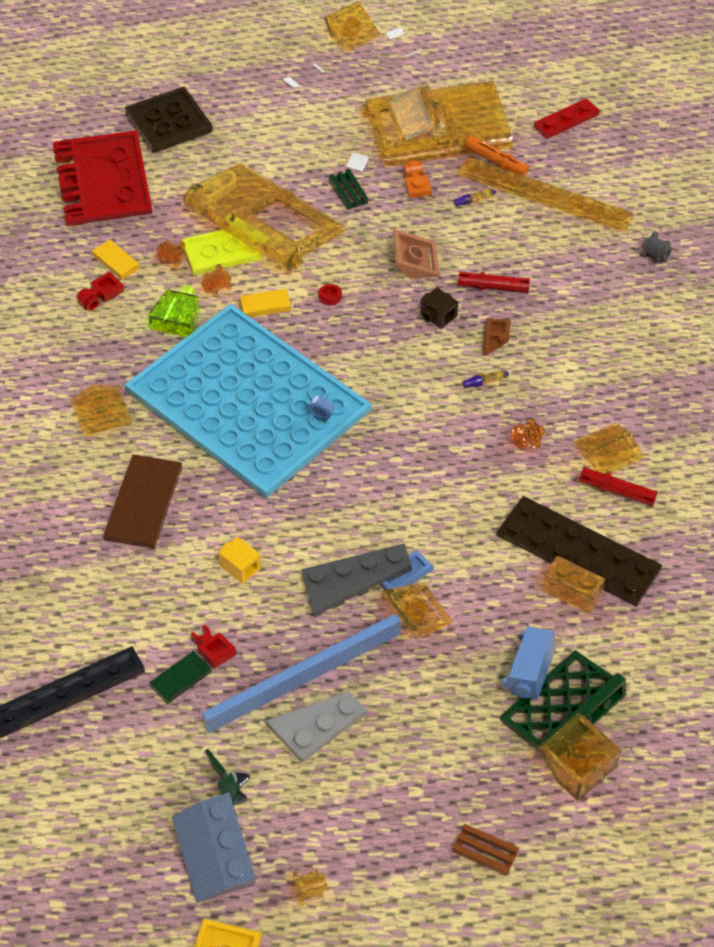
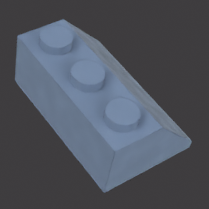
[172,793,256,903]

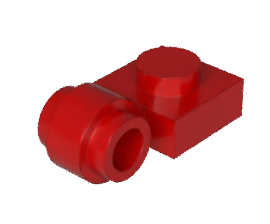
[77,271,124,311]

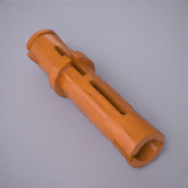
[464,135,530,179]

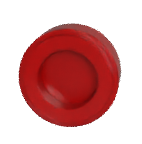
[318,284,342,306]

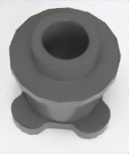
[641,231,672,262]

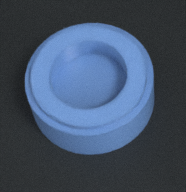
[308,396,335,419]

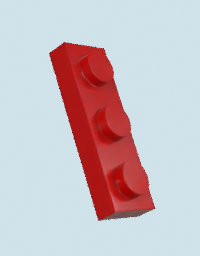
[534,98,600,139]

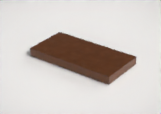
[103,454,182,549]

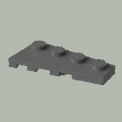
[301,544,412,617]

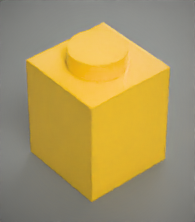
[219,536,261,584]

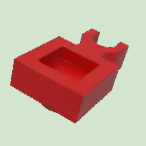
[190,625,237,669]

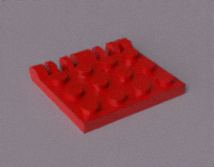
[52,130,153,227]

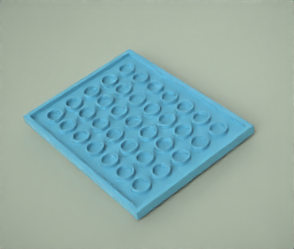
[125,304,372,499]

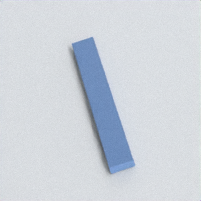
[202,614,401,734]

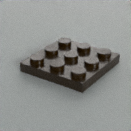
[125,86,213,153]

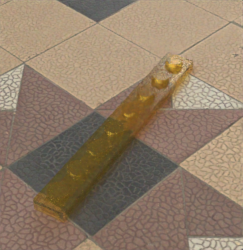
[458,157,635,232]

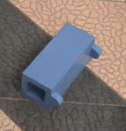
[502,626,556,699]

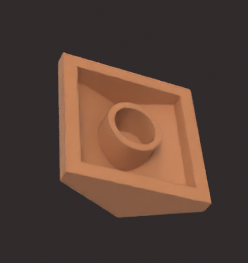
[392,229,440,278]

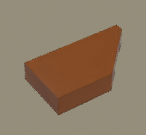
[483,318,511,356]

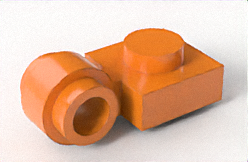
[403,160,432,198]

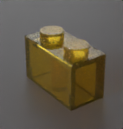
[542,556,606,615]

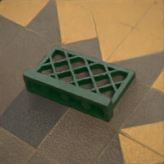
[500,650,626,764]

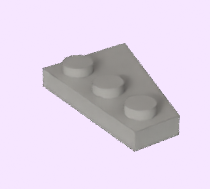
[266,691,367,763]

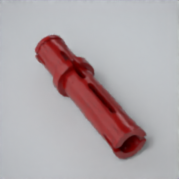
[458,271,530,293]
[579,466,658,507]

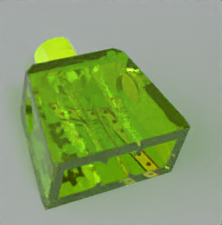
[148,285,200,337]

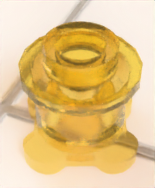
[292,868,328,906]

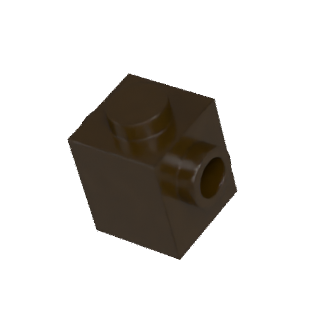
[420,287,458,329]

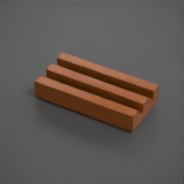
[452,824,519,876]

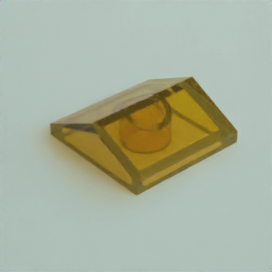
[324,1,381,52]
[70,385,133,437]
[573,422,644,474]
[382,583,453,638]

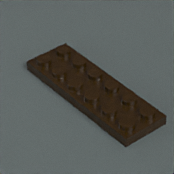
[497,496,663,607]

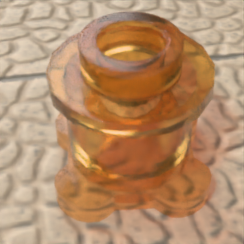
[157,240,186,269]
[201,264,232,295]
[511,418,545,449]

